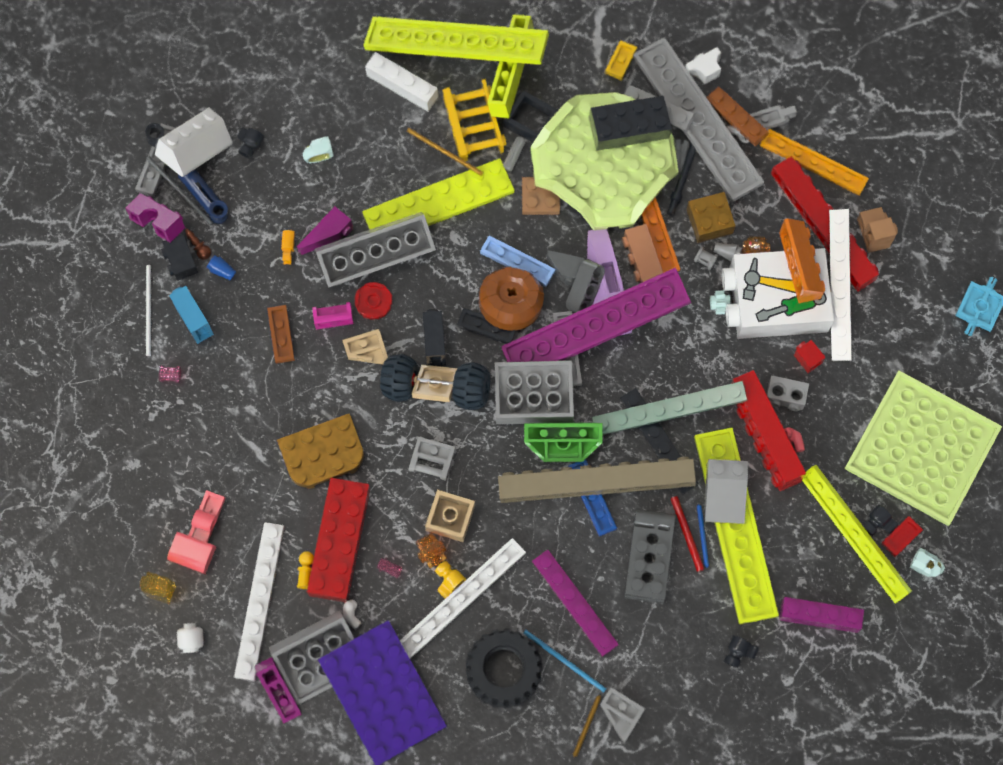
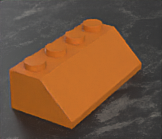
[779,218,825,303]

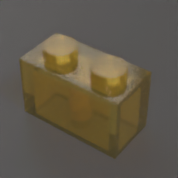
[140,572,176,604]

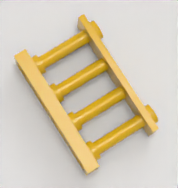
[442,79,506,161]

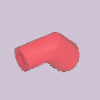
[784,428,805,452]

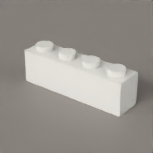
[365,52,438,111]

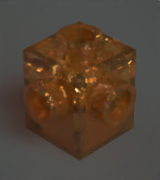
[415,533,447,568]

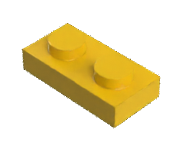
[605,40,637,81]

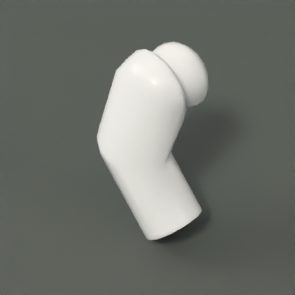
[343,600,362,630]

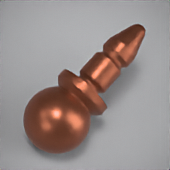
[185,229,212,260]

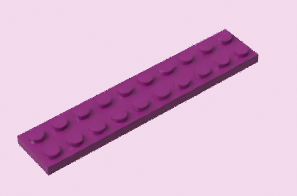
[501,267,691,362]

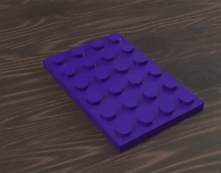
[318,620,446,765]

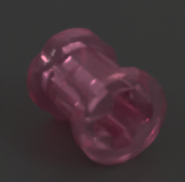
[159,365,181,383]

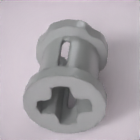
[694,247,718,270]

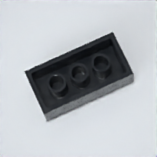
[589,95,672,151]

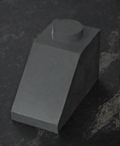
[547,250,585,286]

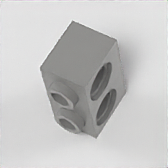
[766,375,809,411]

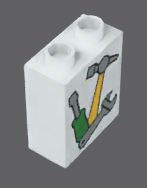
[722,248,834,339]

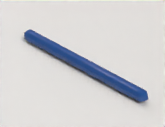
[697,504,709,567]

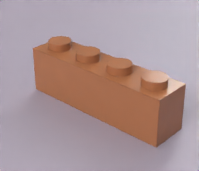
[622,224,663,283]

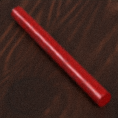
[670,496,704,572]

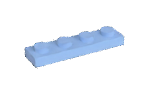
[480,236,555,287]

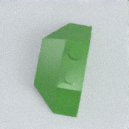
[524,422,602,462]

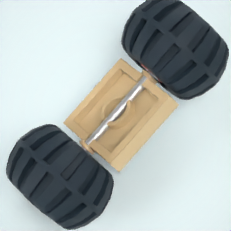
[380,354,491,410]

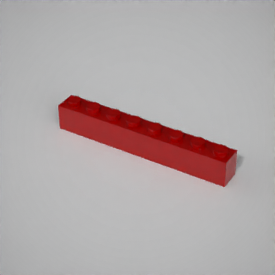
[771,156,879,292]

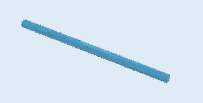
[523,630,606,693]

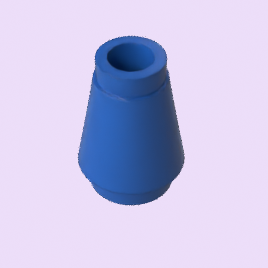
[207,255,236,280]

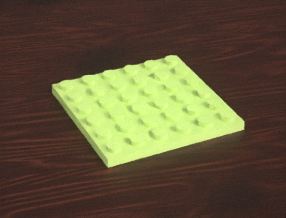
[844,371,1002,526]

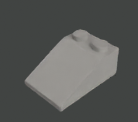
[705,459,748,524]

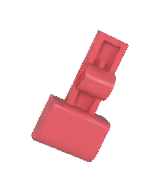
[167,490,226,574]

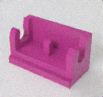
[312,302,353,329]

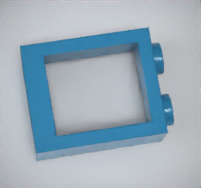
[169,286,214,344]

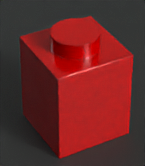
[794,340,826,373]

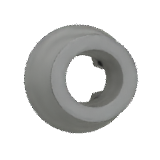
[714,242,743,261]

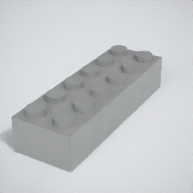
[315,212,436,287]

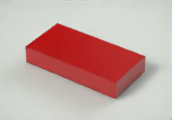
[881,516,923,557]

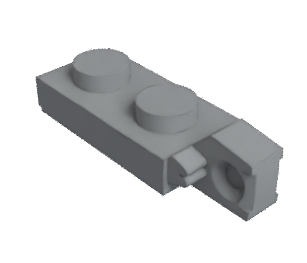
[750,105,797,130]

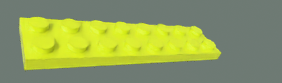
[362,159,514,230]

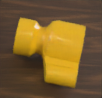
[435,561,466,599]

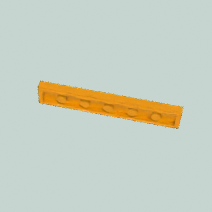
[760,129,869,196]

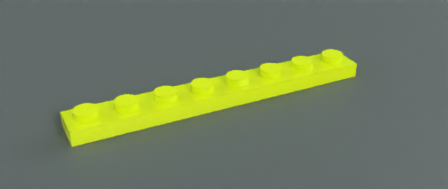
[802,465,912,603]

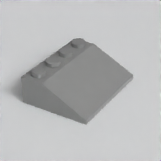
[495,361,574,424]
[269,611,354,705]

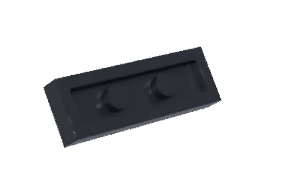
[457,308,516,344]

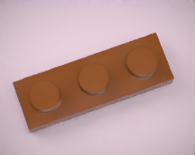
[267,305,295,364]

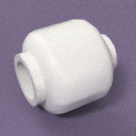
[177,623,204,653]

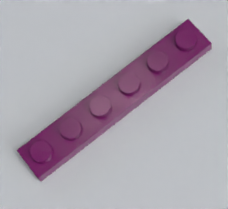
[532,550,619,657]

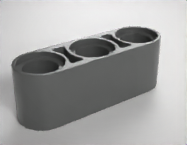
[566,259,605,313]

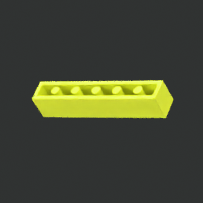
[488,15,534,118]

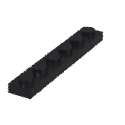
[620,388,699,495]

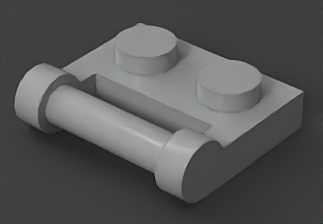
[409,437,456,481]

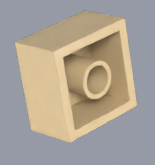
[425,490,475,542]

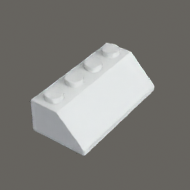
[155,108,232,177]

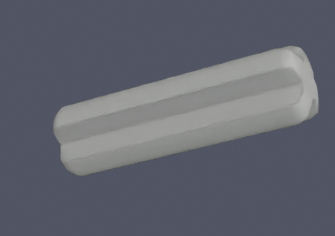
[503,137,525,172]

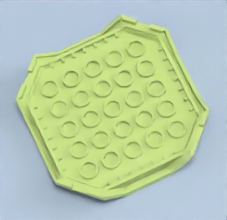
[530,93,679,230]

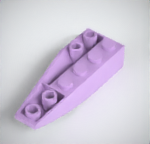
[587,229,632,335]

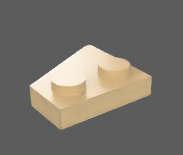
[343,329,388,365]

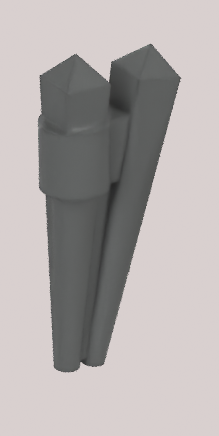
[674,138,689,173]

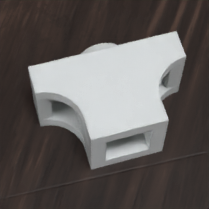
[685,47,721,85]

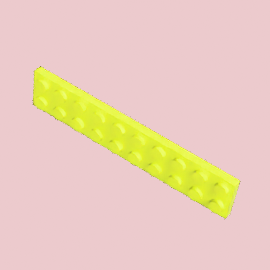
[364,17,549,65]
[694,428,779,625]

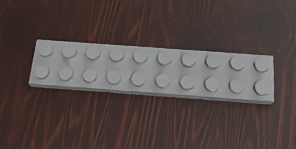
[633,37,764,202]

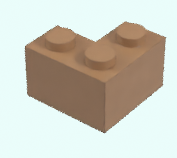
[857,207,898,253]

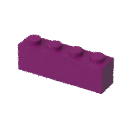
[779,597,864,633]

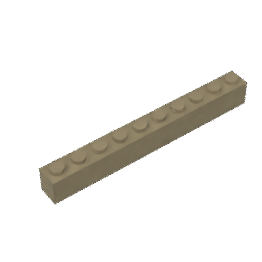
[498,457,696,503]

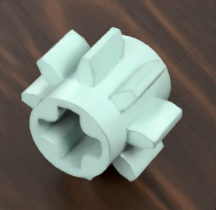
[710,290,730,314]

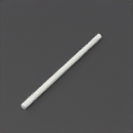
[146,265,151,356]

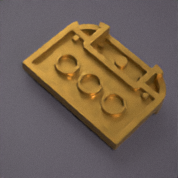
[277,413,364,489]

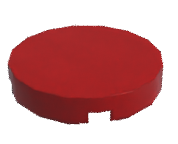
[355,282,392,320]

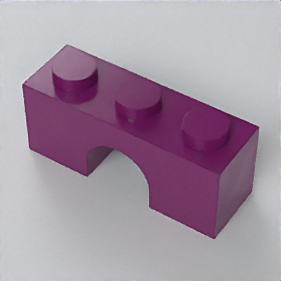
[125,193,185,242]

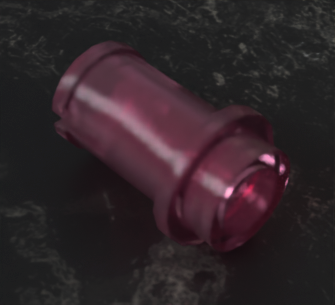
[377,558,403,579]

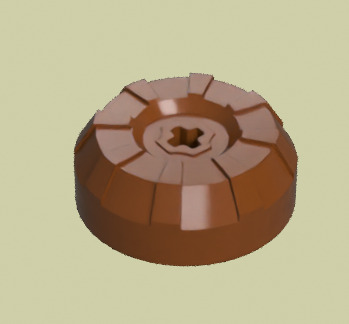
[479,266,544,331]

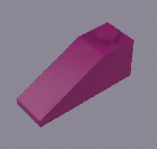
[297,206,353,255]
[255,657,301,723]

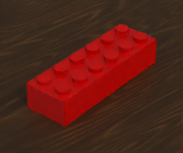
[731,370,806,491]
[307,478,371,602]

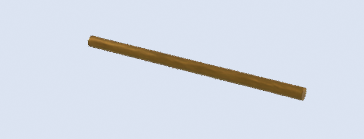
[407,128,484,176]

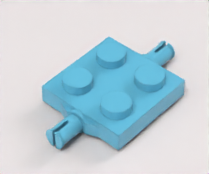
[955,277,1003,336]

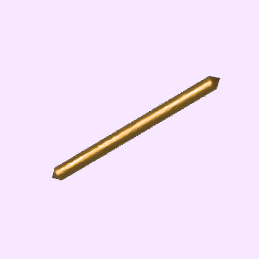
[573,695,601,757]

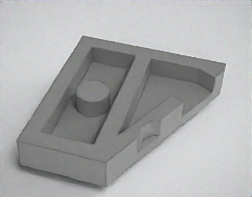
[600,688,645,743]

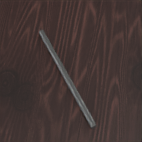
[146,156,213,225]

